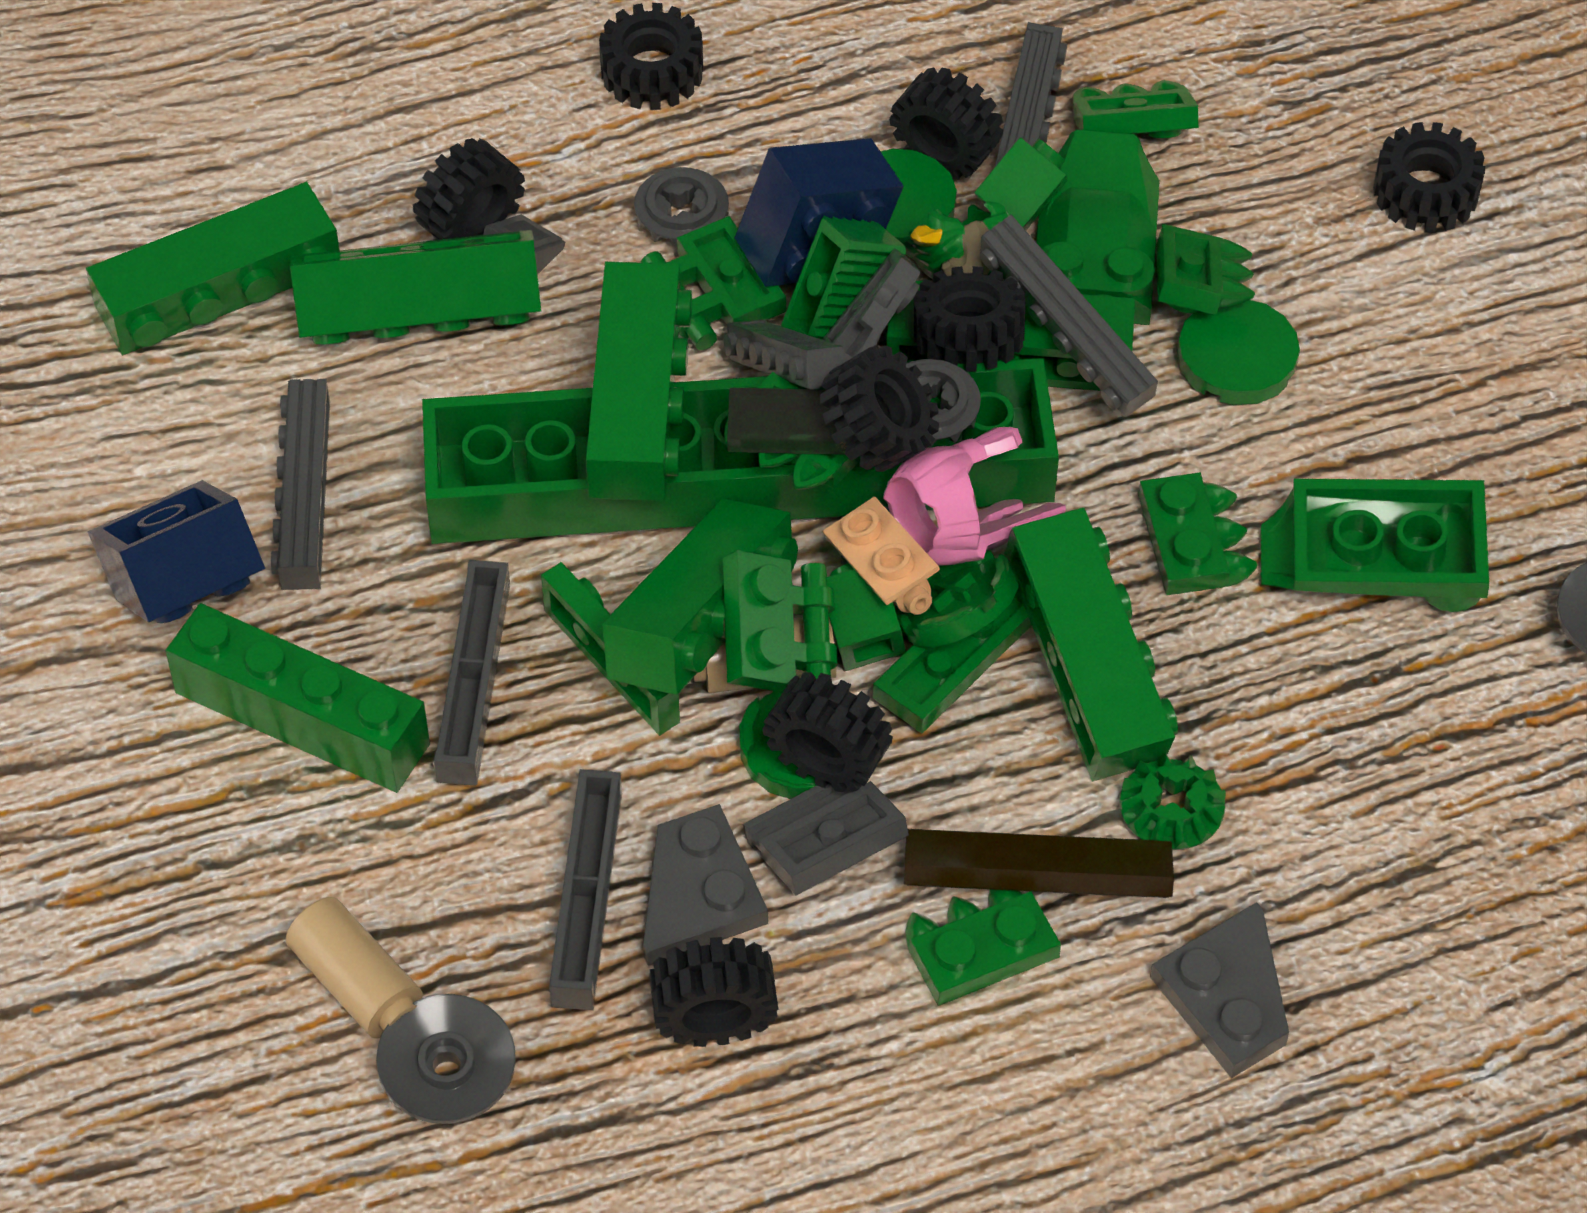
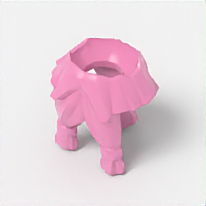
[883,427,1066,566]

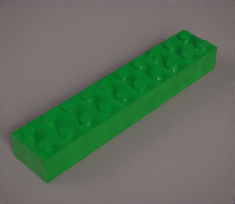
[422,358,1059,544]

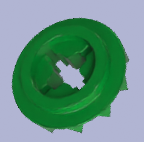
[1120,752,1226,850]

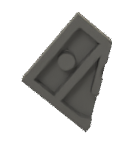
[822,248,921,362]
[643,804,768,966]
[1150,902,1289,1078]

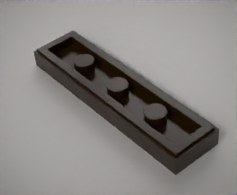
[904,829,1174,898]

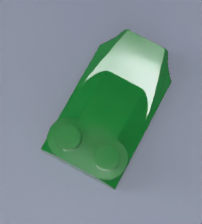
[1036,130,1160,325]
[1261,479,1489,612]

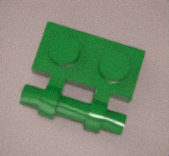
[641,216,786,351]
[723,550,837,692]

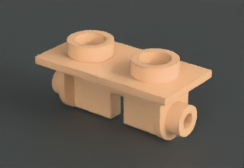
[822,496,940,615]

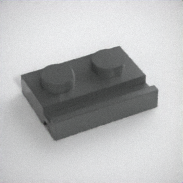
[744,781,909,896]

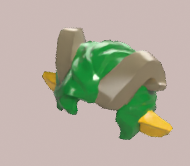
[902,201,1009,279]

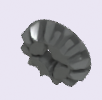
[634,167,729,247]
[906,359,981,448]

